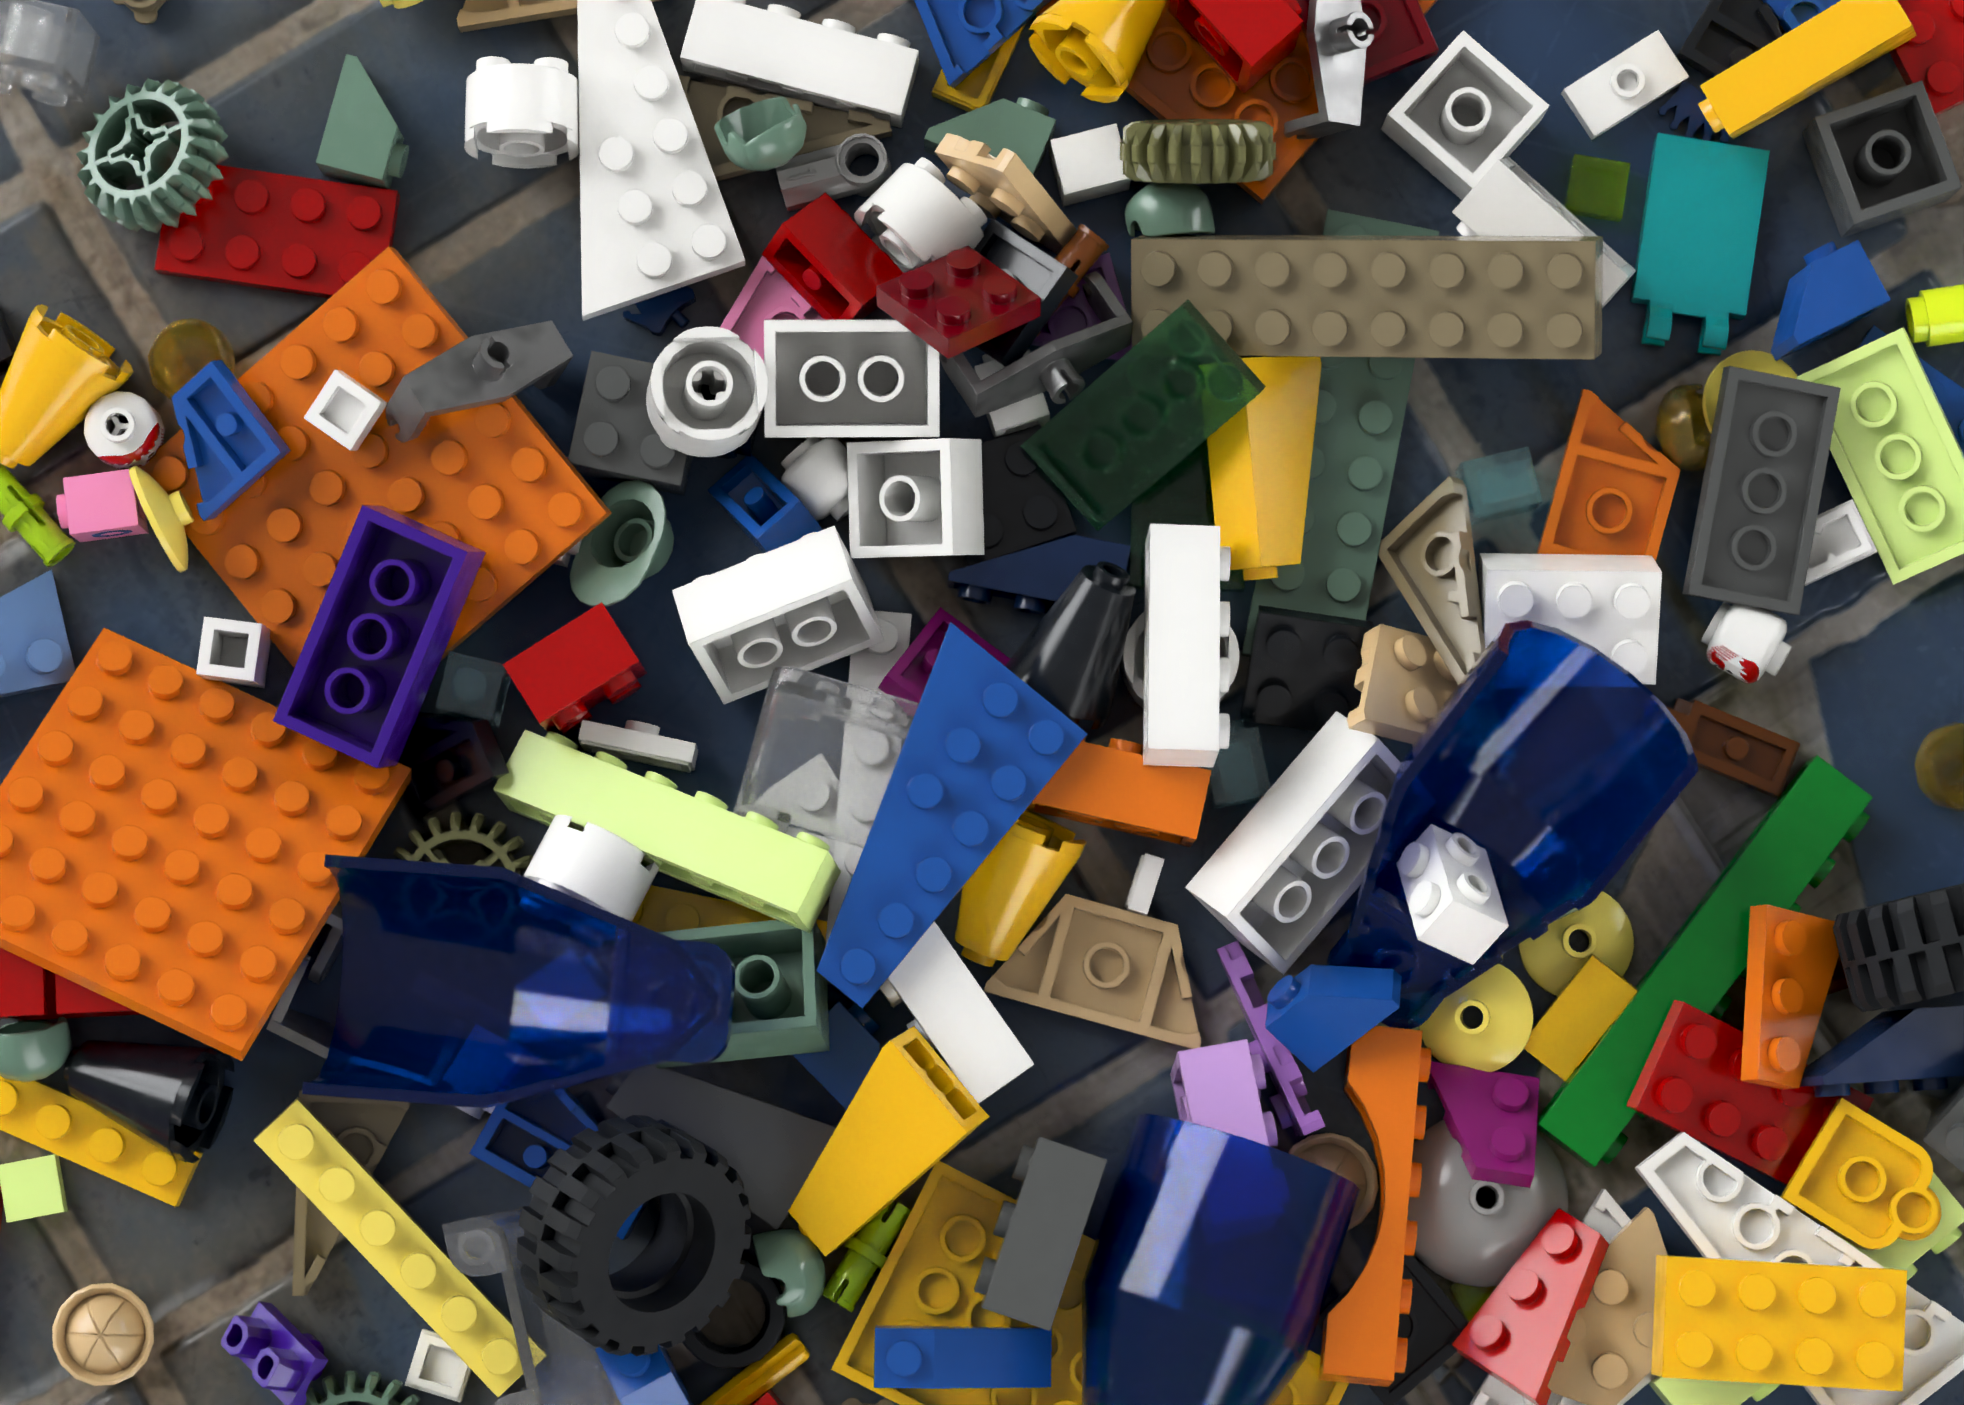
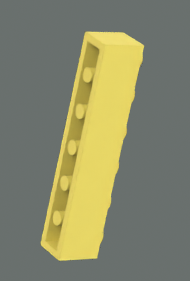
[254,1097,542,1398]

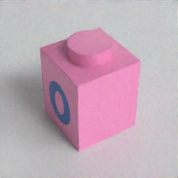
[56,469,149,542]

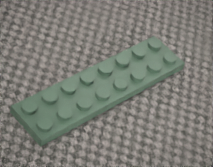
[1241,209,1440,657]

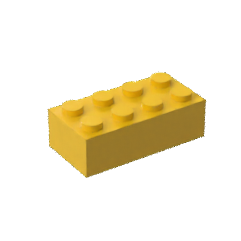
[1651,1255,1907,1392]

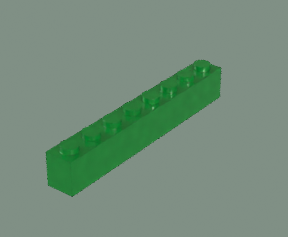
[1537,755,1873,1167]

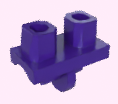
[221,1301,328,1405]

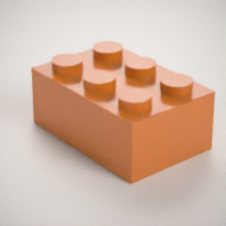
[1026,737,1212,847]

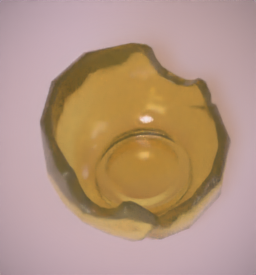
[148,318,235,401]
[1655,384,1711,471]
[1914,722,1964,812]

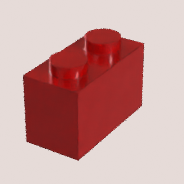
[761,192,904,319]

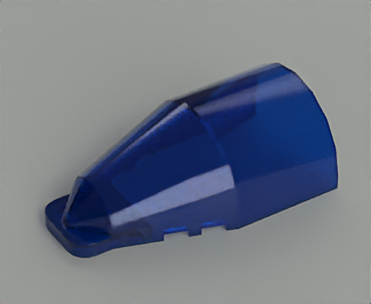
[1326,620,1698,1029]
[302,855,736,1109]
[1082,1113,1360,1405]

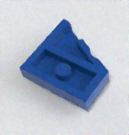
[172,359,291,521]

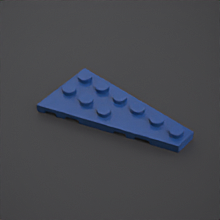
[817,622,1088,1009]

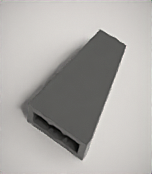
[606,1059,836,1230]

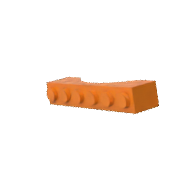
[1318,1026,1431,1387]

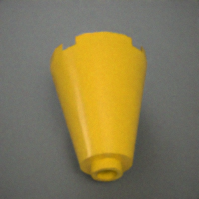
[1029,0,1167,104]
[0,304,133,469]
[955,810,1086,967]

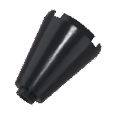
[1005,561,1136,730]
[63,1040,235,1163]

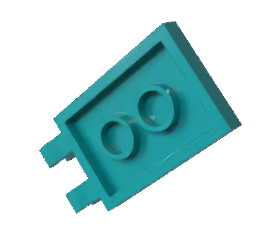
[1630,133,1770,356]

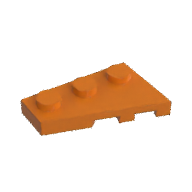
[1741,904,1839,1089]

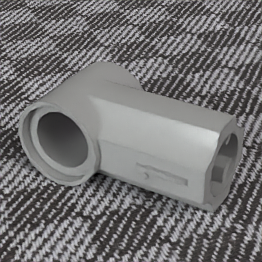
[776,133,892,212]

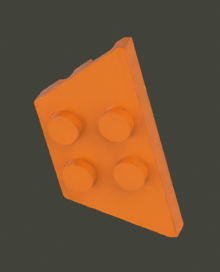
[1536,389,1681,561]

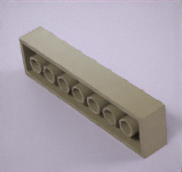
[1131,235,1603,360]

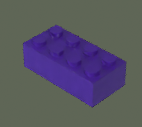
[273,505,486,768]

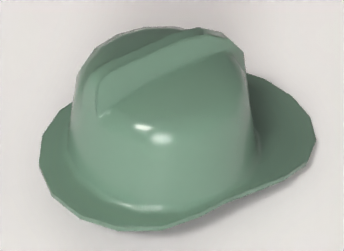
[570,480,674,607]

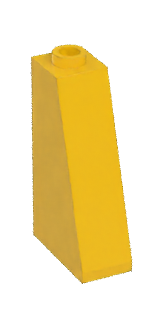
[1698,0,1917,139]
[1200,356,1322,581]
[788,1026,989,1257]

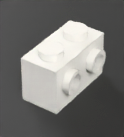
[1396,824,1509,965]

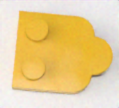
[1780,1098,1941,1250]

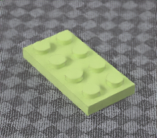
[1796,327,1964,585]

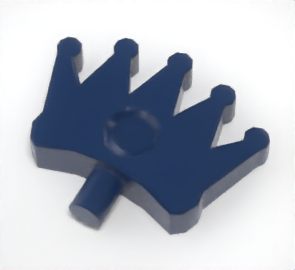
[1658,81,1729,143]
[623,285,696,336]

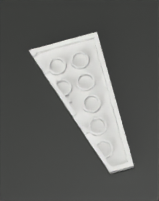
[577,0,745,321]
[1635,1132,1964,1405]

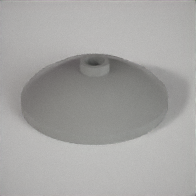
[1407,1120,1568,1287]

